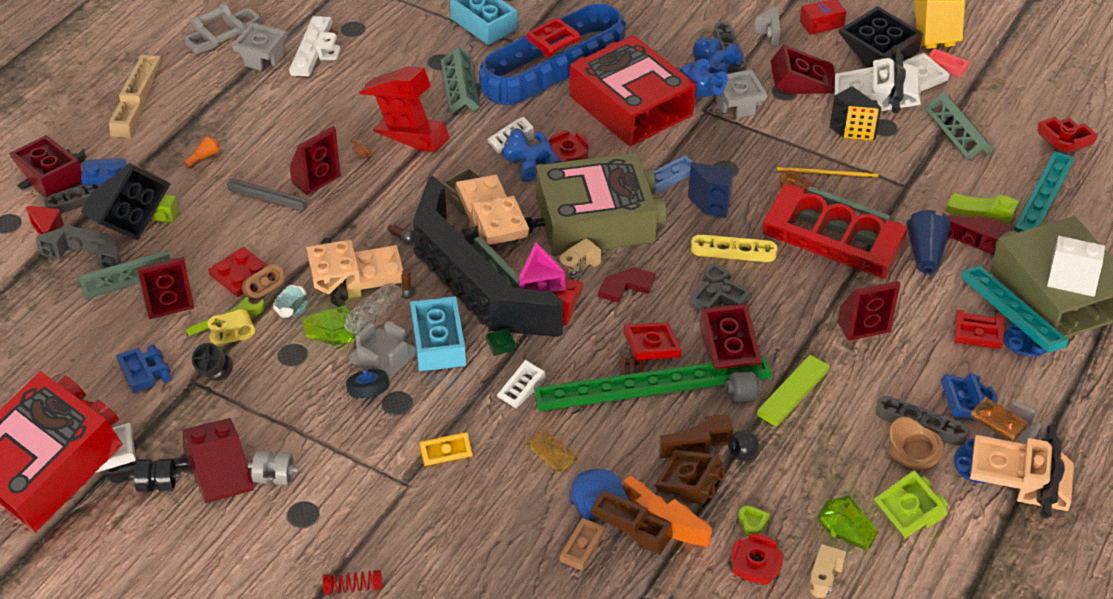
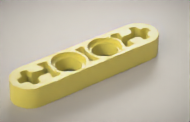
[691,235,778,262]

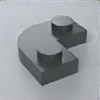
[689,279,752,310]

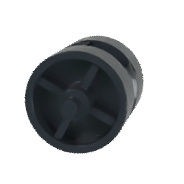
[192,343,233,381]
[130,458,181,492]

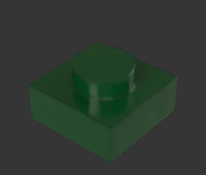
[486,328,516,356]

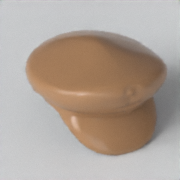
[888,417,945,470]

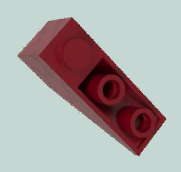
[947,215,1013,255]

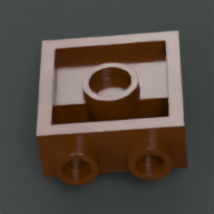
[654,450,725,504]

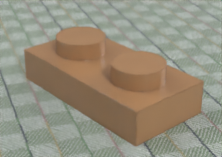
[560,518,605,571]

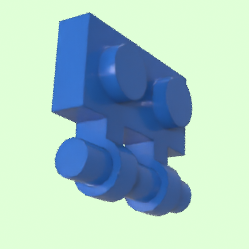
[116,344,172,393]

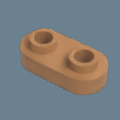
[242,265,284,299]

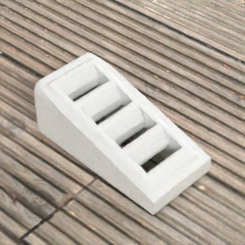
[488,117,534,154]
[497,360,546,409]

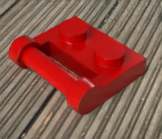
[526,17,580,57]
[954,310,1003,349]

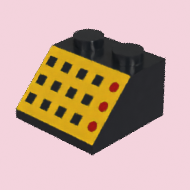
[830,86,882,141]

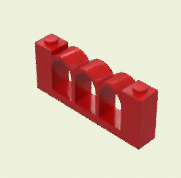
[763,183,907,279]

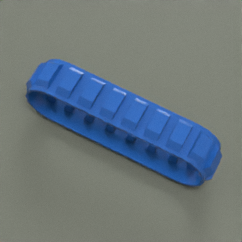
[479,3,626,105]

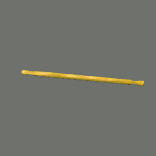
[777,167,878,178]

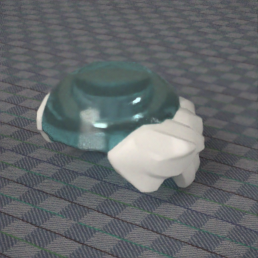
[273,285,307,318]

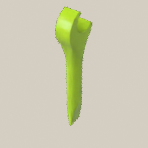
[185,297,264,336]

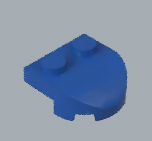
[81,158,127,185]
[941,373,997,421]
[569,469,629,521]

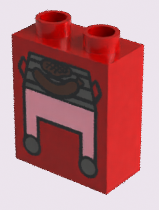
[570,35,696,147]
[0,371,123,533]

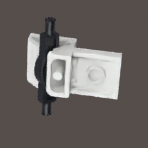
[835,45,921,113]

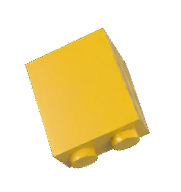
[914,0,965,49]

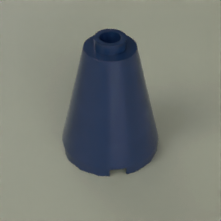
[906,210,951,274]

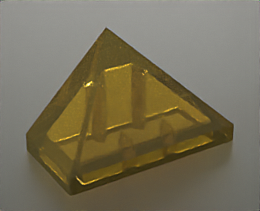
[526,429,577,473]

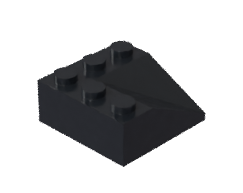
[839,6,923,68]
[81,163,171,241]

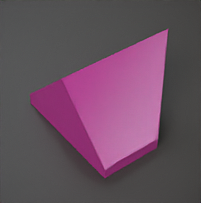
[519,242,566,292]

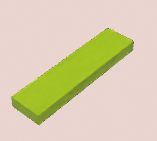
[757,355,830,427]

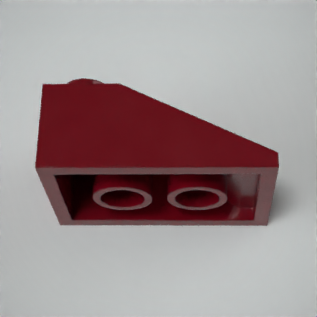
[770,45,835,94]
[290,126,341,195]
[9,135,82,198]
[137,257,194,320]
[837,281,901,341]
[699,304,762,370]
[182,418,254,503]

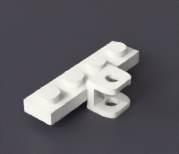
[289,16,341,76]

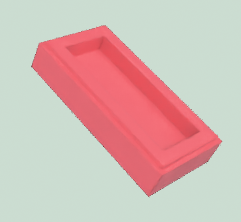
[928,48,970,78]

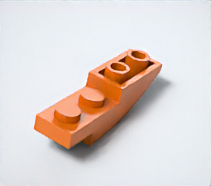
[623,475,712,547]

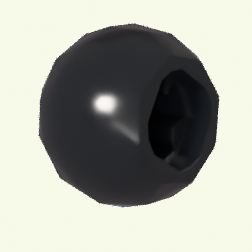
[728,430,760,461]

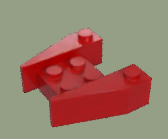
[359,66,450,152]

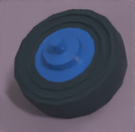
[346,369,390,398]

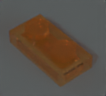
[971,397,1028,442]

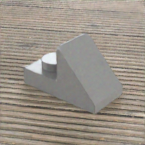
[754,6,781,46]

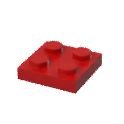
[208,247,272,297]
[623,322,682,360]

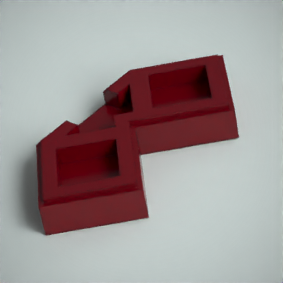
[598,268,656,303]

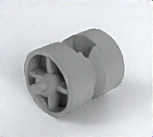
[248,450,298,486]

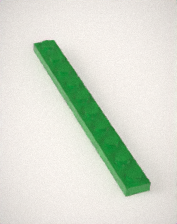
[534,355,771,411]

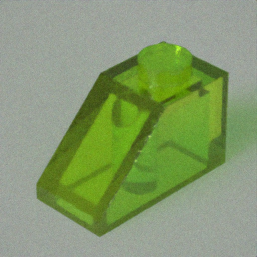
[302,305,356,346]
[817,495,879,550]

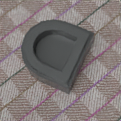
[703,262,731,284]

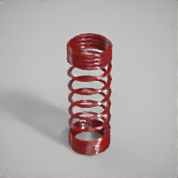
[323,570,382,595]

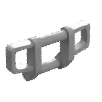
[184,3,261,54]

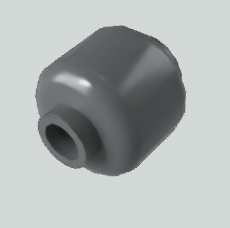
[724,371,762,402]

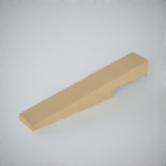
[109,55,161,138]

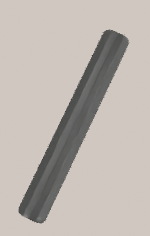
[227,178,307,211]

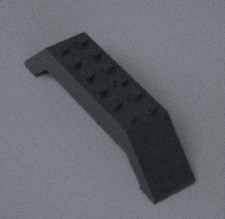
[412,176,563,337]

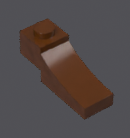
[659,414,733,458]
[591,490,673,555]

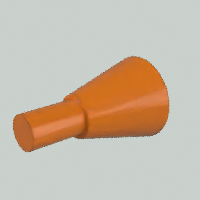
[183,136,219,168]

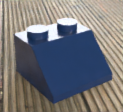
[688,162,734,218]

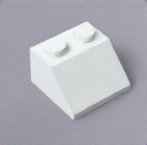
[1047,236,1105,296]

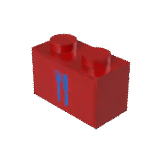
[800,0,847,35]

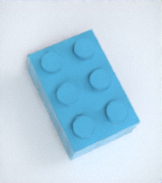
[450,0,518,45]
[410,296,466,372]

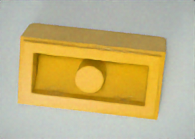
[418,432,473,466]

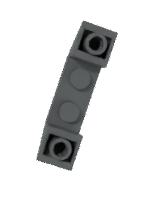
[36,225,121,269]

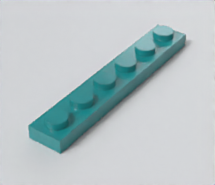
[1014,151,1075,233]
[961,265,1068,353]

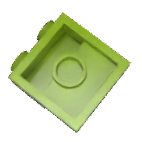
[874,470,948,539]

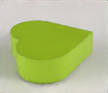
[738,506,770,536]

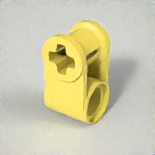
[208,309,255,346]

